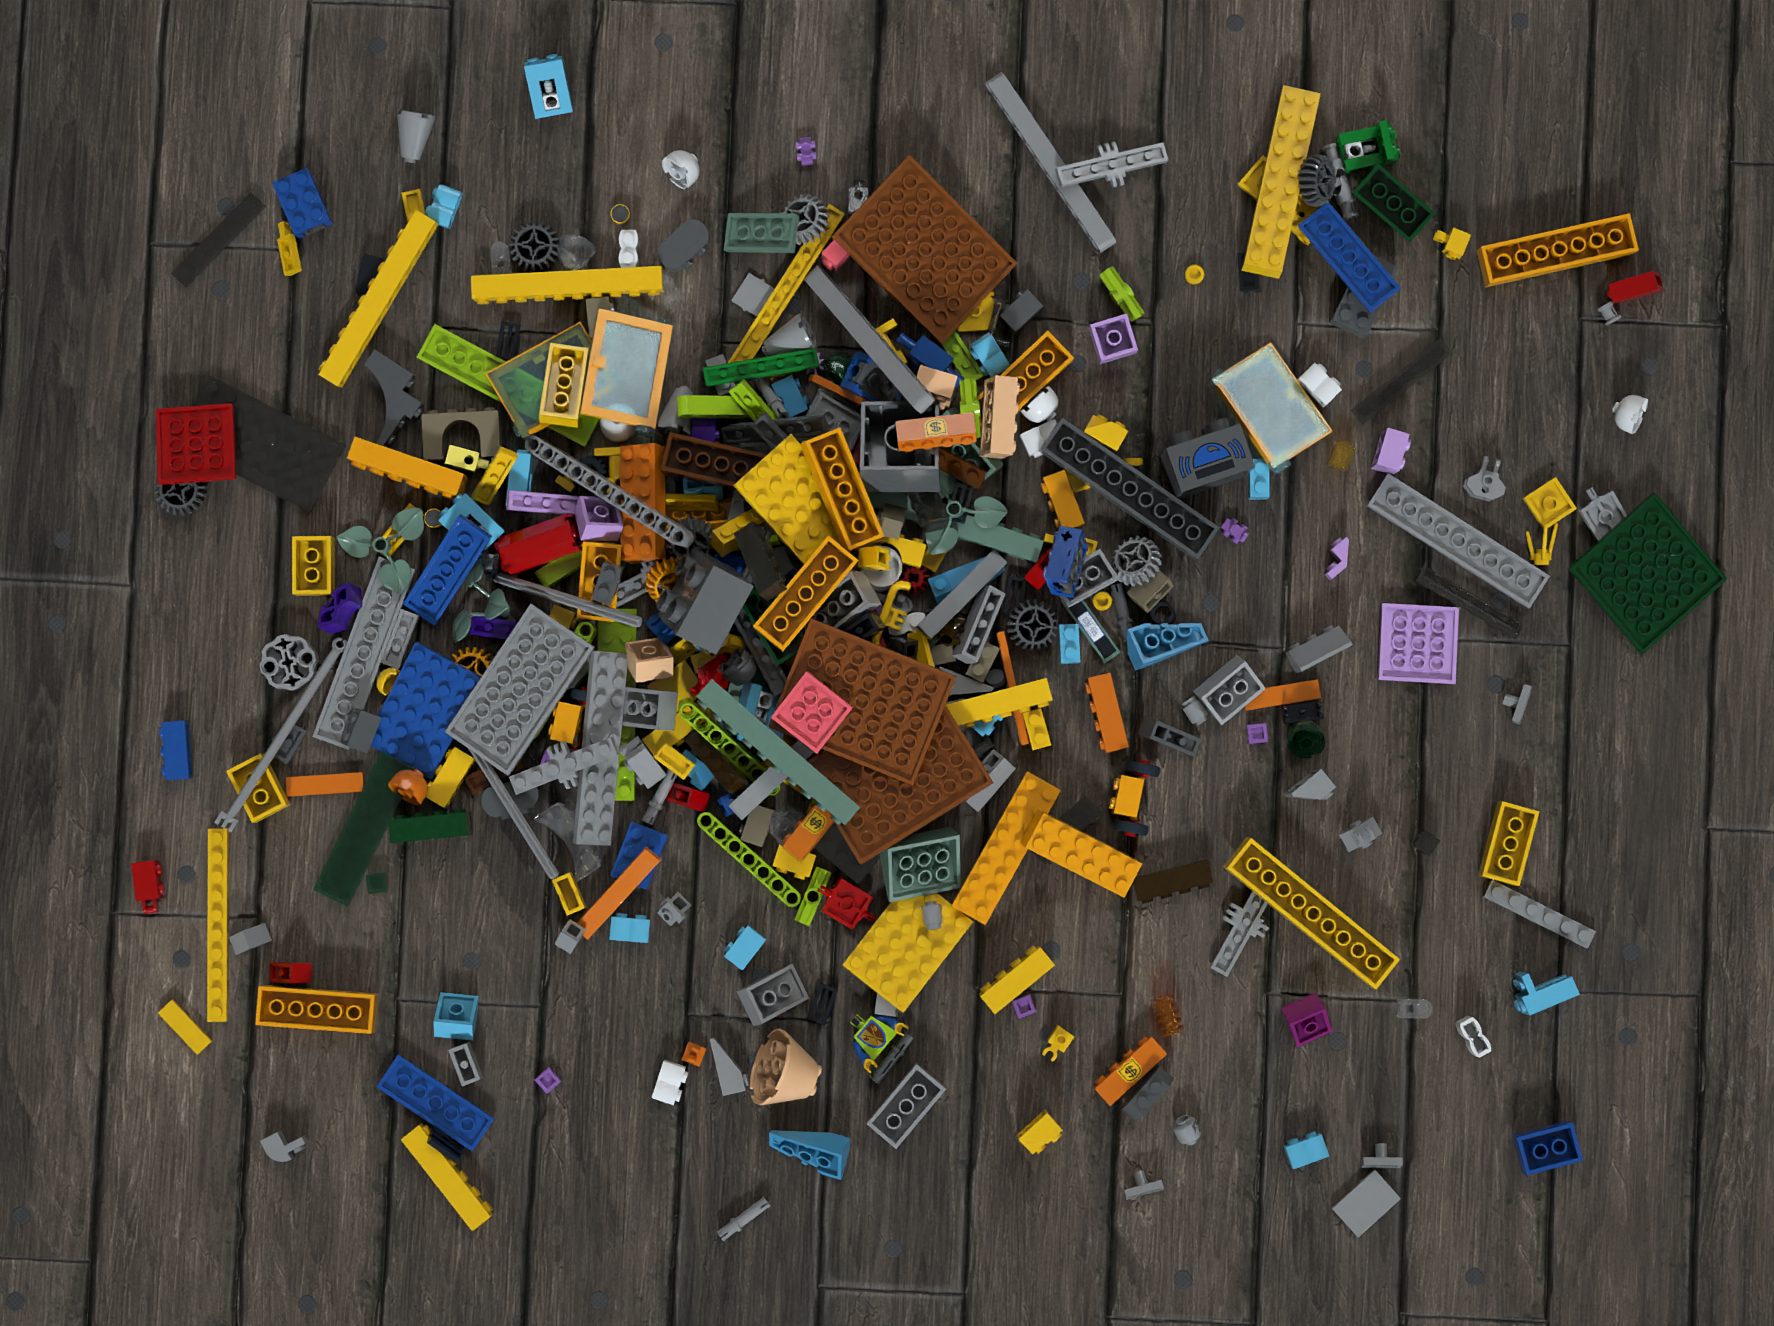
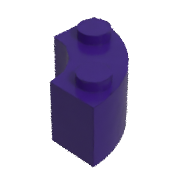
[692,418,720,442]
[318,583,362,634]

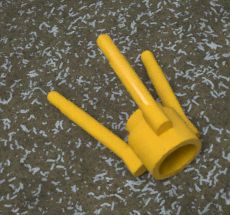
[1526,522,1558,565]

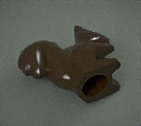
[935,613,967,647]

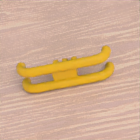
[871,581,911,646]

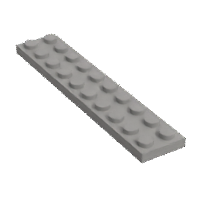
[1367,473,1550,609]
[312,557,416,750]
[573,651,628,846]

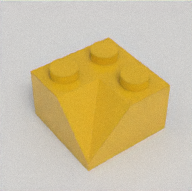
[1084,414,1128,454]
[1016,1109,1063,1154]

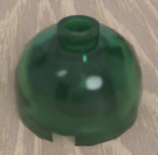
[821,352,853,386]
[1286,720,1326,759]

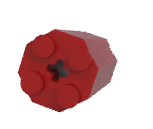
[494,513,584,575]

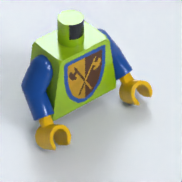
[850,1014,909,1073]

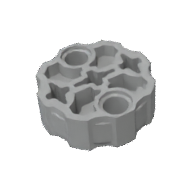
[260,634,319,691]

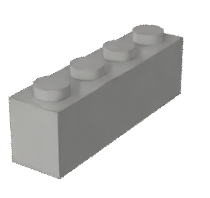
[952,585,1005,664]

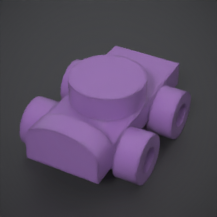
[796,137,816,165]
[1221,517,1249,544]

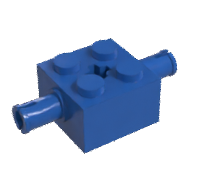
[896,333,964,387]

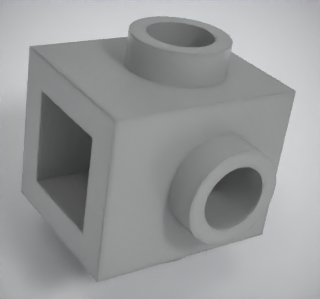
[657,892,691,926]

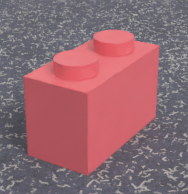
[822,240,851,273]

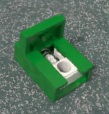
[1336,120,1401,174]

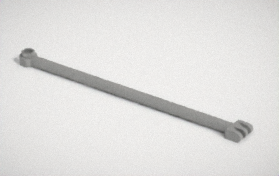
[214,637,347,833]

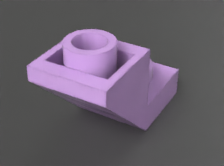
[1325,537,1349,580]

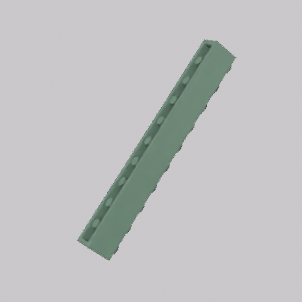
[867,492,1044,564]
[696,679,860,825]

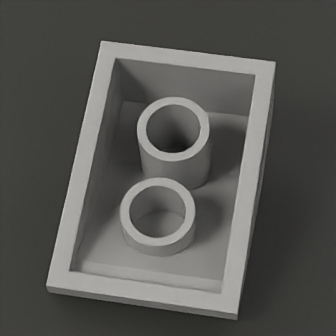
[622,687,678,731]
[737,964,809,1026]

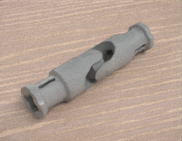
[1320,143,1359,221]

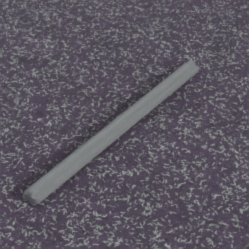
[494,572,642,627]
[468,748,559,879]

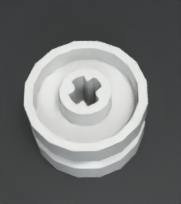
[857,546,902,592]

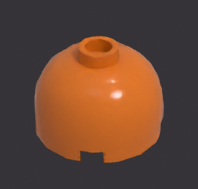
[388,769,428,806]

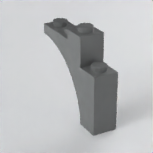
[364,349,424,447]

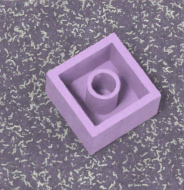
[1089,314,1138,364]
[1370,428,1411,475]
[574,496,623,542]

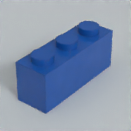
[159,721,193,780]

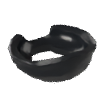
[1146,599,1176,625]

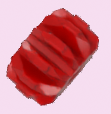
[898,565,930,595]

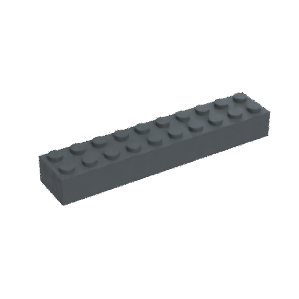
[1038,418,1220,560]

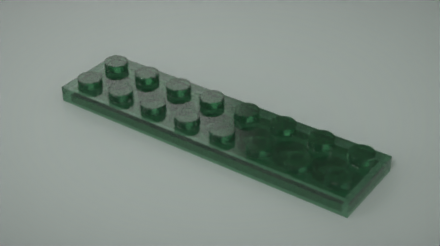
[313,751,416,907]

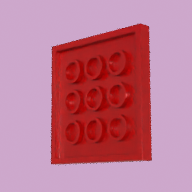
[155,403,237,485]

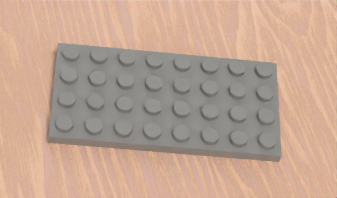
[445,604,595,776]

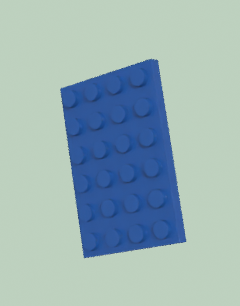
[371,641,481,779]

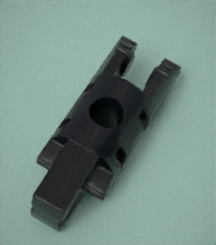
[482,550,500,582]

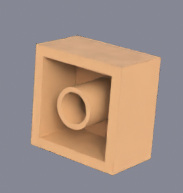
[625,638,673,682]

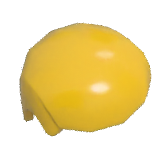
[376,668,400,696]

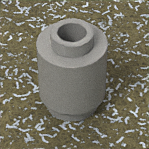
[1182,696,1208,725]
[922,901,943,930]

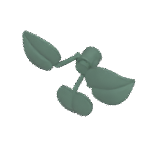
[926,470,1008,555]
[337,508,424,594]
[452,556,510,644]

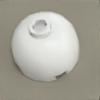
[662,150,700,189]
[1020,385,1059,423]
[1613,395,1648,434]
[599,404,638,442]

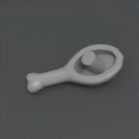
[875,592,913,613]

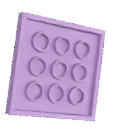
[1378,603,1459,684]

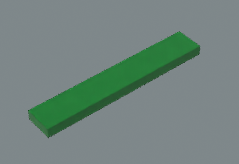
[703,348,820,387]

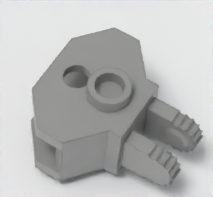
[1463,456,1506,502]
[1338,817,1382,852]

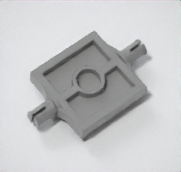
[1578,487,1627,542]

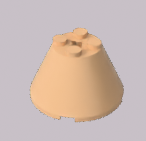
[750,1029,822,1105]

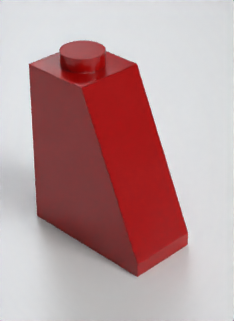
[1607,271,1664,304]

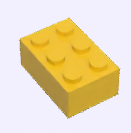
[292,536,335,596]
[226,753,291,823]

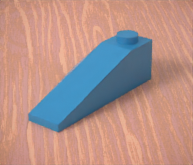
[928,557,1005,605]
[1127,623,1209,671]
[769,1130,850,1180]

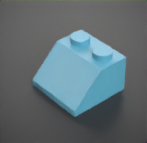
[434,992,479,1040]

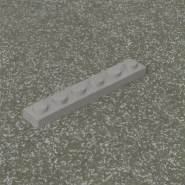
[1482,879,1596,949]

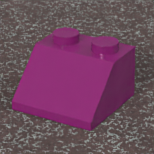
[1281,993,1332,1047]

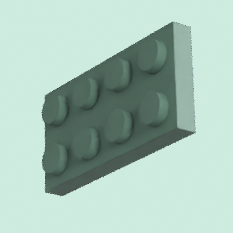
[724,213,799,253]

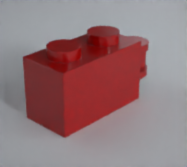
[131,860,165,914]

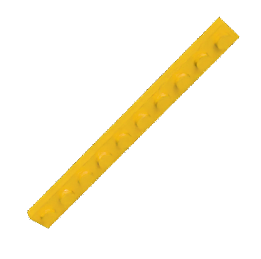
[728,204,845,363]
[207,828,229,1022]

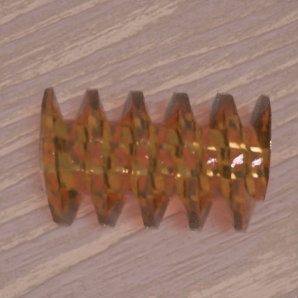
[1150,995,1184,1038]

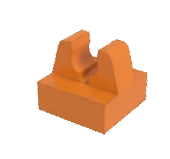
[682,1041,707,1067]

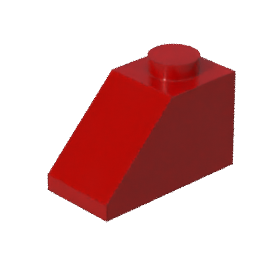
[1024,546,1053,590]
[665,783,710,812]
[270,962,312,983]

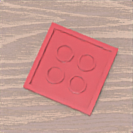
[771,671,853,753]

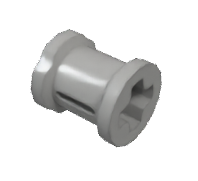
[1597,301,1622,326]

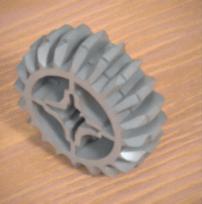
[782,194,830,245]
[1110,535,1162,587]

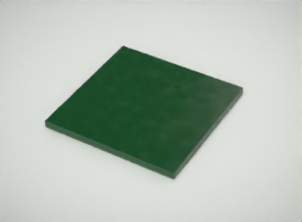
[1568,492,1727,655]

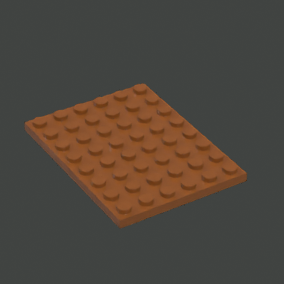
[831,155,1017,345]
[768,618,957,785]
[807,705,994,865]

